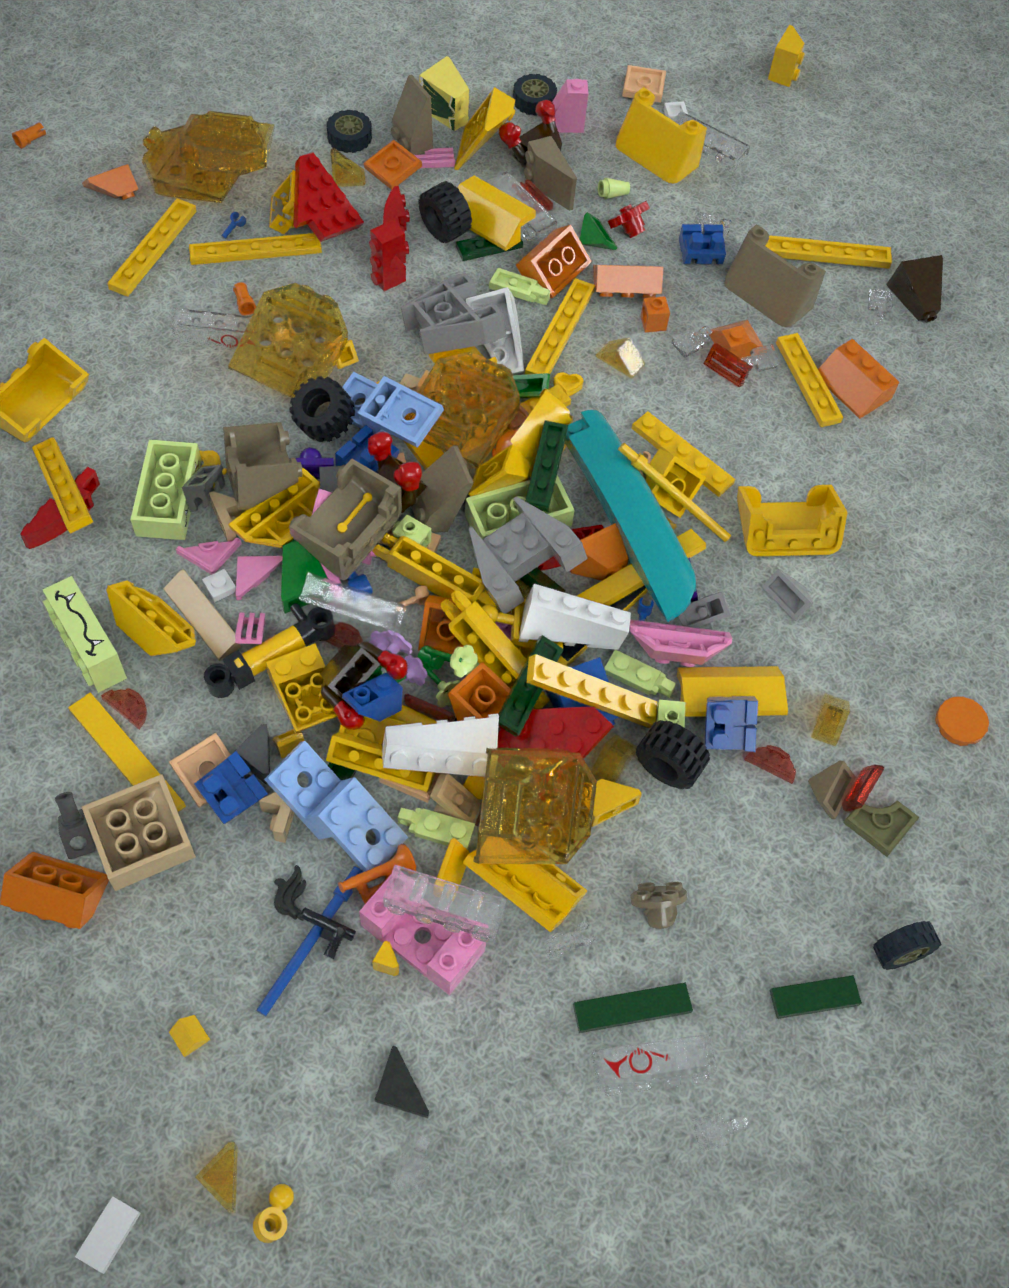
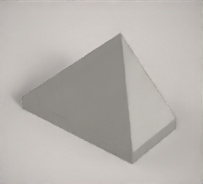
[762,569,813,621]

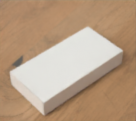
[75,1196,141,1274]

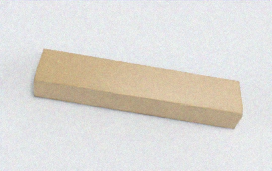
[163,569,241,661]

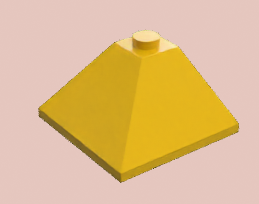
[454,87,515,170]

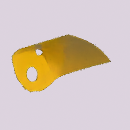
[510,388,573,477]

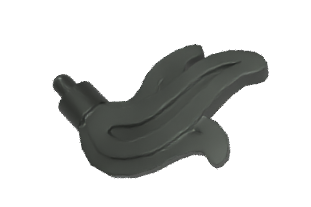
[274,865,306,921]

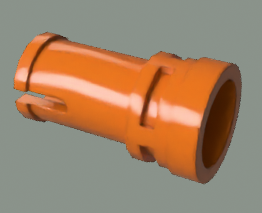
[12,122,46,149]
[233,282,256,316]

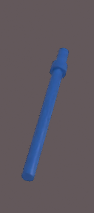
[256,866,363,1017]

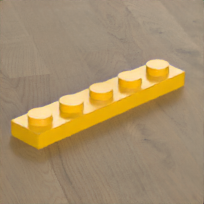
[776,333,843,428]
[632,411,735,497]

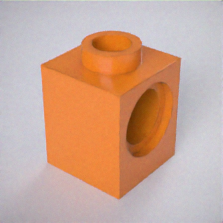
[641,296,670,333]

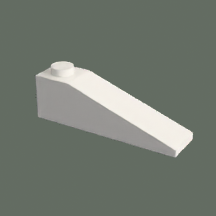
[466,287,525,377]

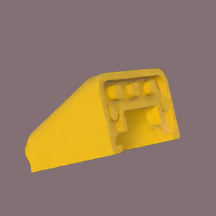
[615,87,707,184]
[737,484,848,556]

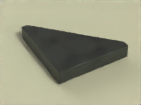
[375,1046,429,1118]

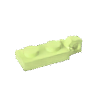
[489,268,550,305]
[604,650,676,698]
[398,808,475,850]

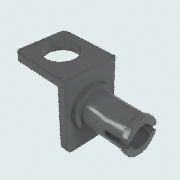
[55,792,96,859]

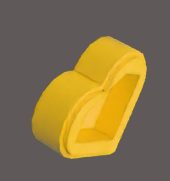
[553,372,584,397]

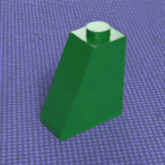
[281,540,332,614]

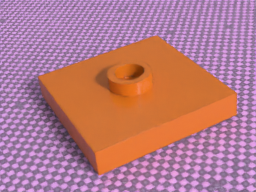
[363,140,422,190]

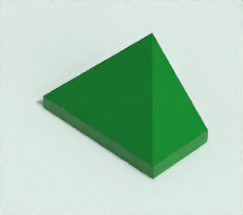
[580,212,618,250]
[505,373,550,399]

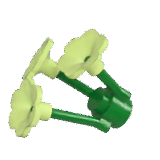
[417,645,479,708]

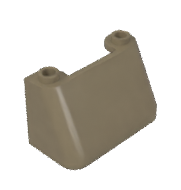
[724,224,826,327]
[223,422,302,511]
[289,459,402,580]

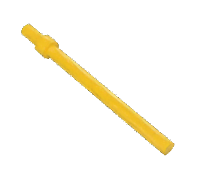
[618,443,731,542]

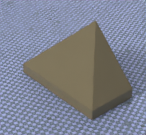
[808,761,856,819]

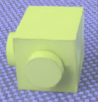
[392,514,431,548]
[656,699,686,728]

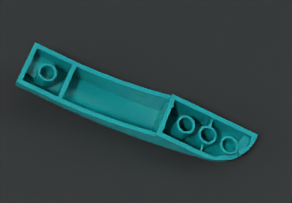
[565,410,696,622]

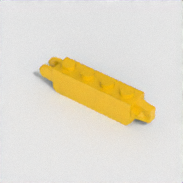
[372,533,498,608]
[440,590,549,709]

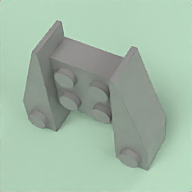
[401,273,506,355]
[468,496,588,613]

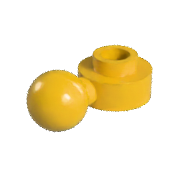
[253,1184,294,1243]

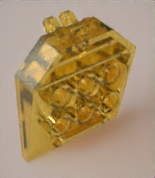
[179,111,275,188]
[142,124,257,203]
[228,283,348,398]
[404,352,520,468]
[473,748,597,864]

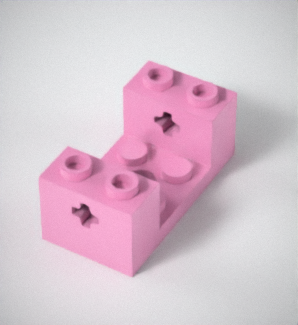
[359,868,487,995]

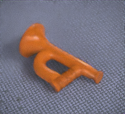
[338,844,416,904]

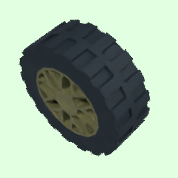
[513,74,557,116]
[326,110,372,153]
[873,921,942,970]

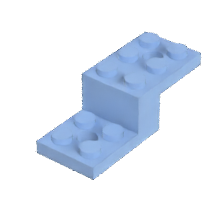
[327,372,444,448]
[264,741,408,872]

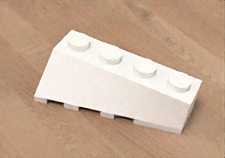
[519,584,631,650]
[382,714,499,777]

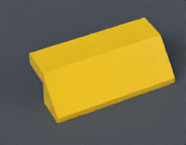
[457,175,536,251]
[677,666,788,717]
[326,706,436,792]
[463,830,588,932]

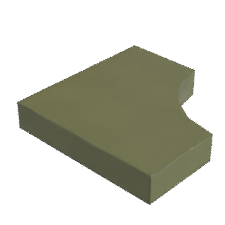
[843,800,919,857]

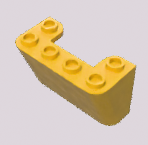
[0,338,89,443]

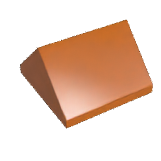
[448,662,511,721]

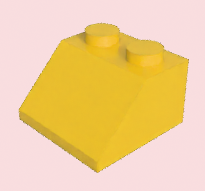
[768,25,805,87]
[468,444,531,497]
[646,448,706,518]

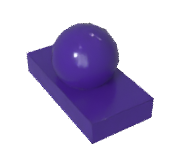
[296,447,334,479]

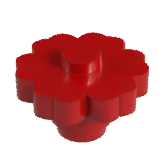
[607,201,650,238]

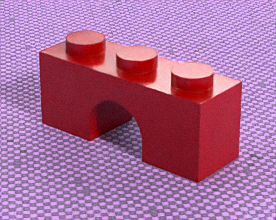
[369,220,406,291]

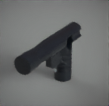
[300,907,356,959]

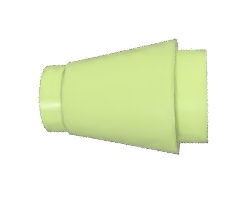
[598,178,630,199]

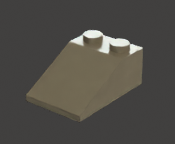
[391,75,433,155]
[524,136,577,211]
[411,446,473,532]

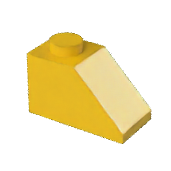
[576,779,642,827]

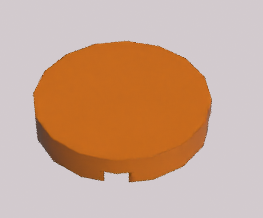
[935,696,989,746]

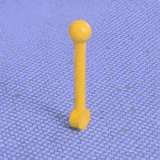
[337,492,372,534]

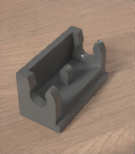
[182,464,225,512]

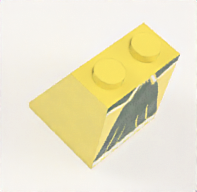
[419,56,469,132]

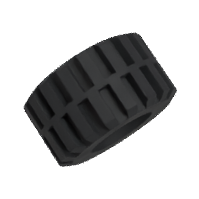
[418,181,472,243]
[289,376,355,442]
[635,720,710,789]

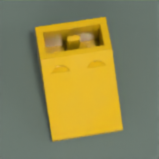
[266,643,337,733]

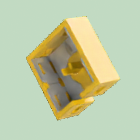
[269,170,295,234]

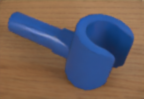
[221,212,246,239]
[637,597,654,621]

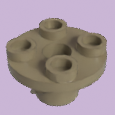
[630,882,687,929]

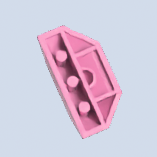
[629,619,732,667]

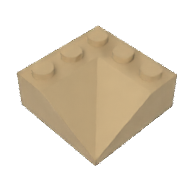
[81,774,196,891]

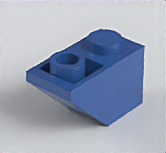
[342,672,403,721]

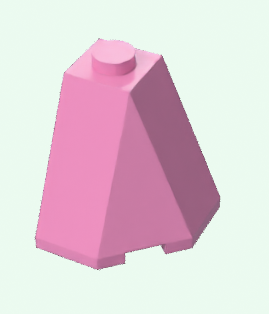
[552,79,588,133]

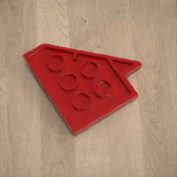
[293,152,364,242]
[496,707,614,804]

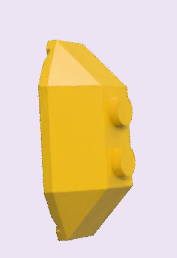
[228,468,320,548]
[106,580,196,656]

